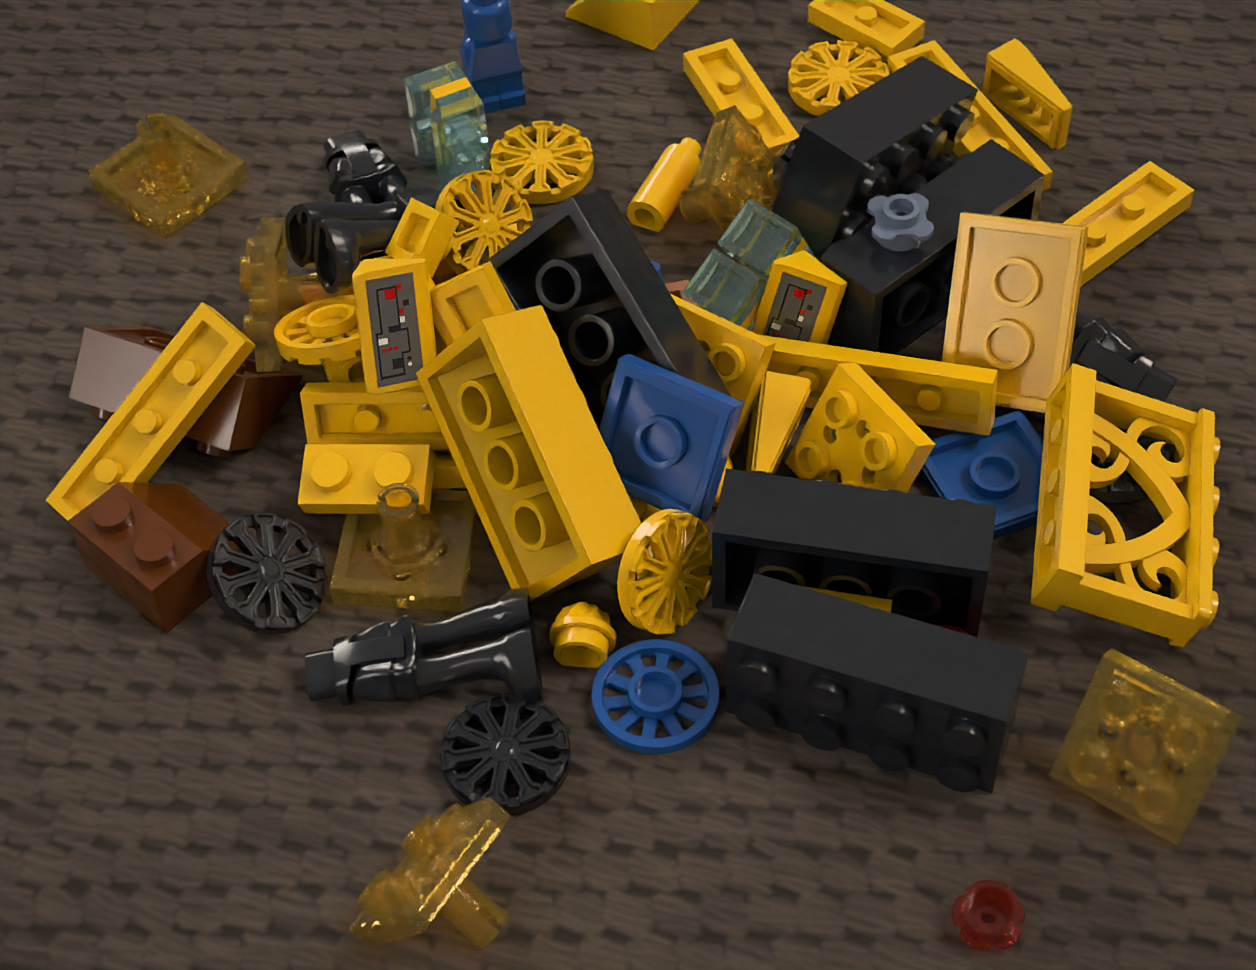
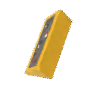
[751,250,848,345]
[352,258,437,394]

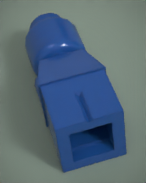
[459,0,526,116]

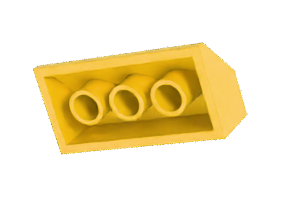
[416,305,650,602]

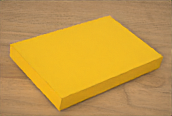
[941,212,1089,413]

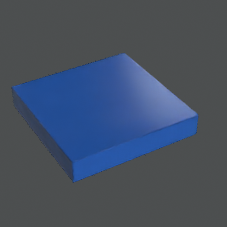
[599,354,745,522]
[918,409,1043,540]

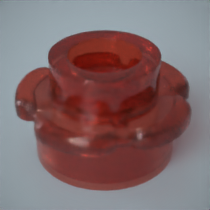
[951,880,1025,951]

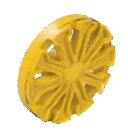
[788,40,890,116]
[490,120,594,204]
[435,170,533,275]
[274,295,361,365]
[617,509,712,634]

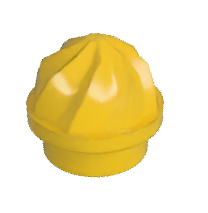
[549,602,616,668]

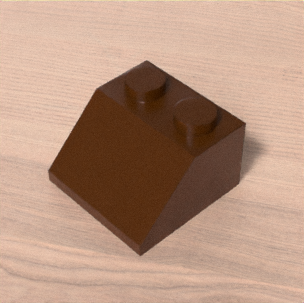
[67,482,243,633]

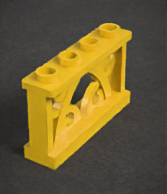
[1030,363,1220,647]

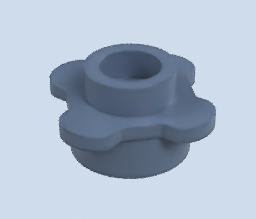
[867,193,934,251]

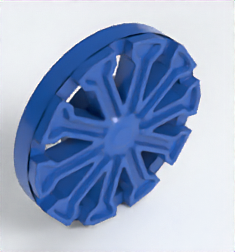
[592,639,719,755]

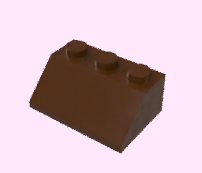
[69,326,302,458]

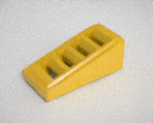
[982,39,1073,150]
[745,371,812,475]

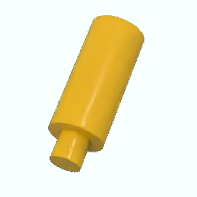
[626,138,701,232]

